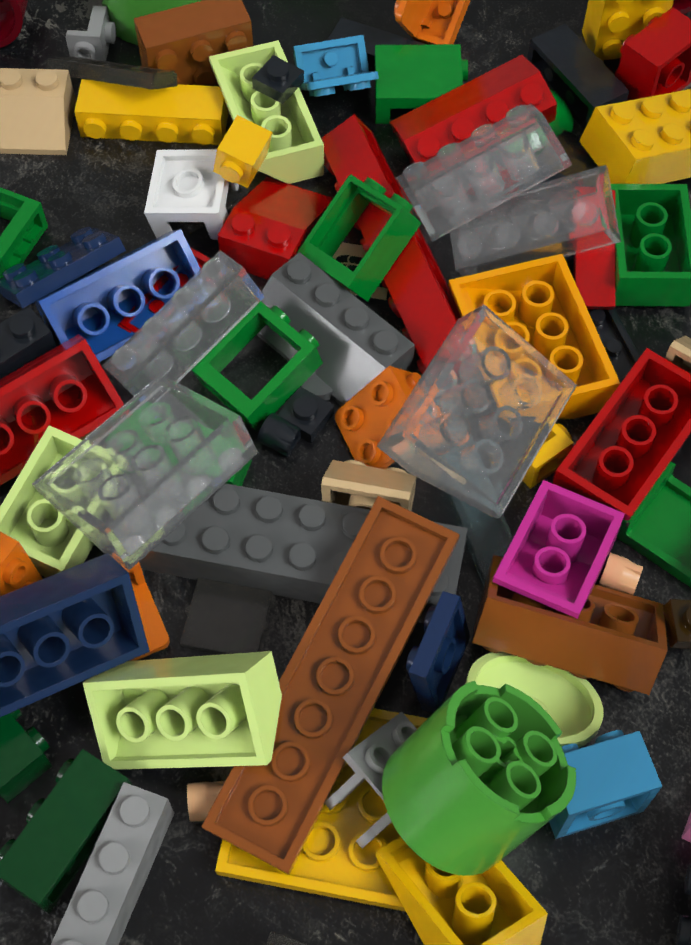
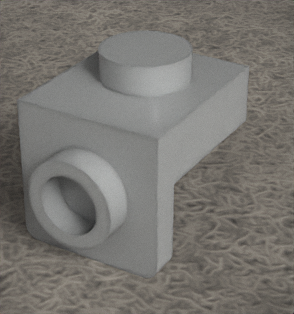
[65,6,116,63]

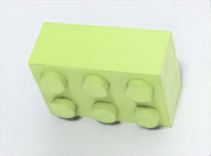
[0,425,127,578]

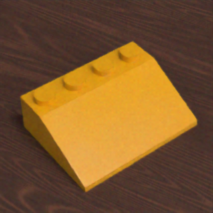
[448,253,620,419]

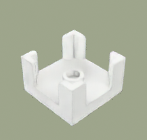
[144,149,239,240]

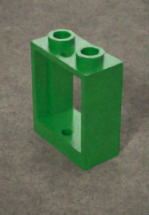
[297,174,421,302]
[0,187,48,279]
[191,299,323,433]

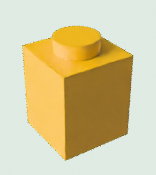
[213,115,272,188]

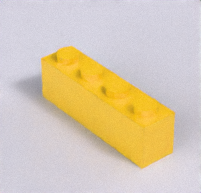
[74,79,228,145]

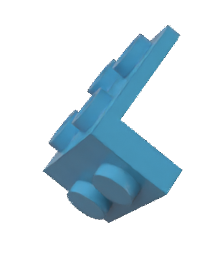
[292,35,379,97]

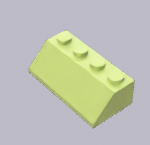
[209,40,324,184]
[83,651,282,770]

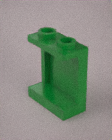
[374,44,468,124]
[616,462,691,588]

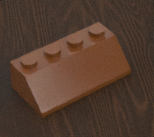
[472,554,668,695]

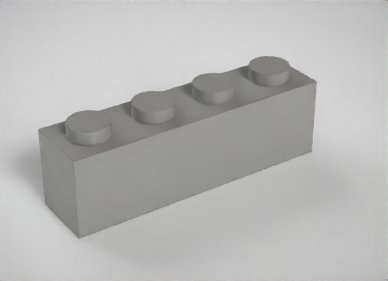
[51,782,174,945]

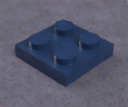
[406,591,470,713]

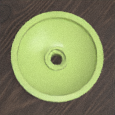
[465,652,604,747]

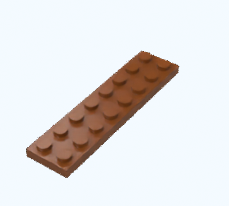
[201,496,460,875]

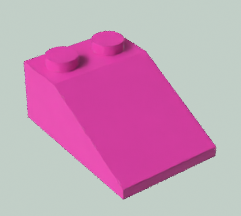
[492,480,625,619]

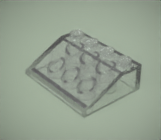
[377,304,577,519]
[32,374,258,570]

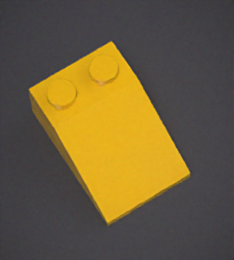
[376,836,548,945]

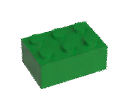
[608,184,691,306]

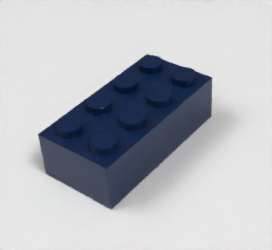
[0,553,150,717]

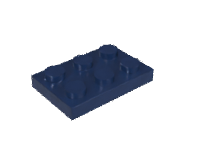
[0,227,126,308]

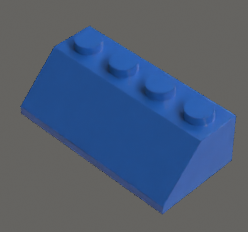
[34,229,217,362]

